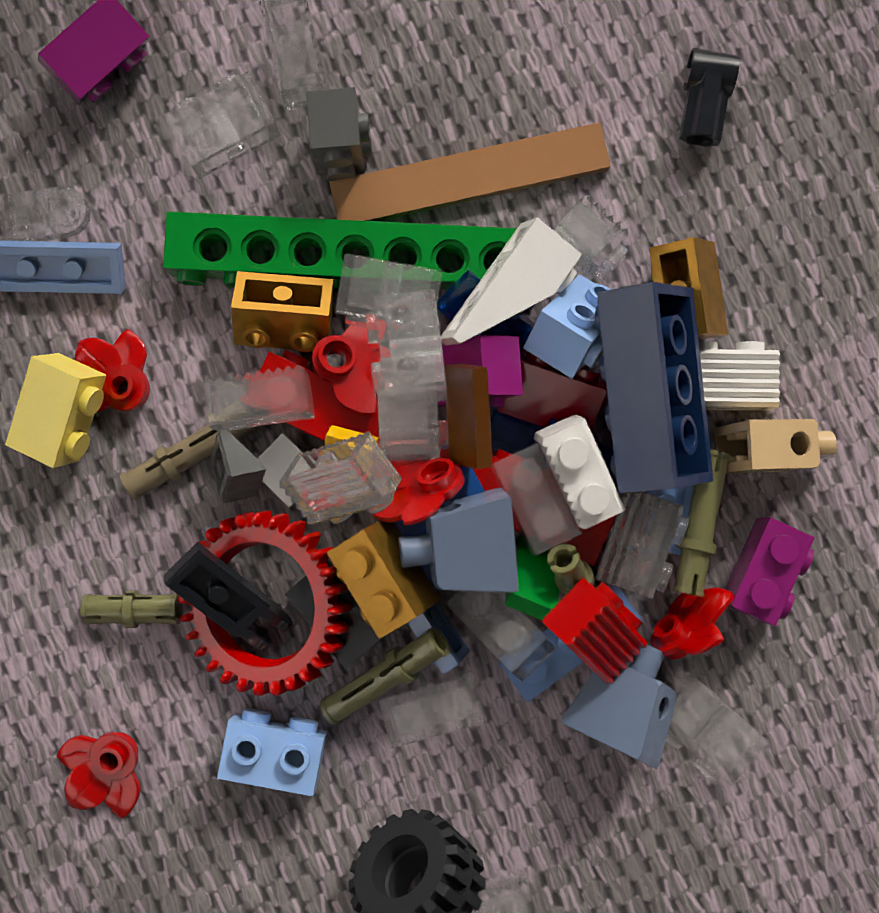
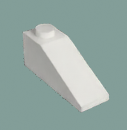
[439,217,582,345]

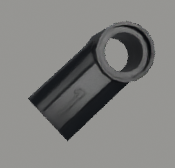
[679,48,740,147]

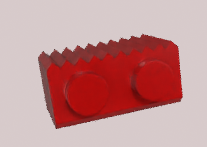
[541,577,647,684]

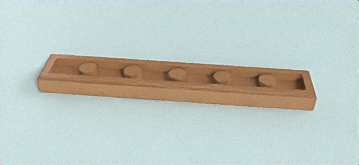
[329,122,611,221]

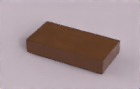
[444,363,492,470]

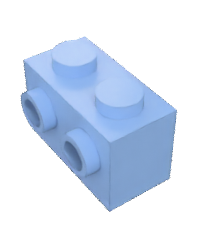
[523,274,611,379]
[217,708,328,796]

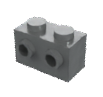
[306,87,373,181]

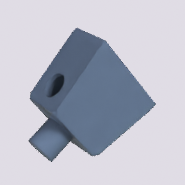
[398,488,519,592]
[561,645,677,770]

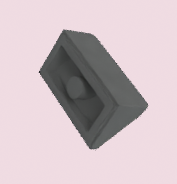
[210,429,266,504]

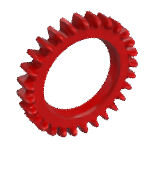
[177,510,351,696]

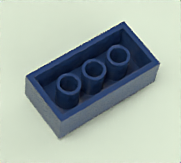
[595,282,714,493]

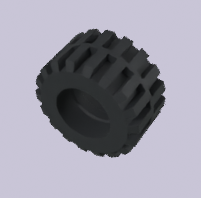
[348,809,486,913]

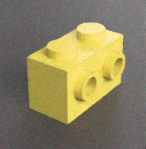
[5,353,106,468]

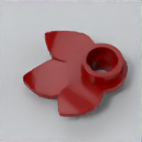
[312,320,407,414]
[75,329,150,413]
[370,458,465,526]
[650,587,735,660]
[56,732,141,818]

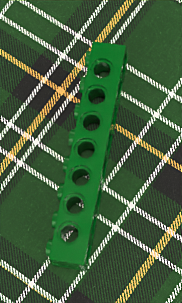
[163,211,517,299]

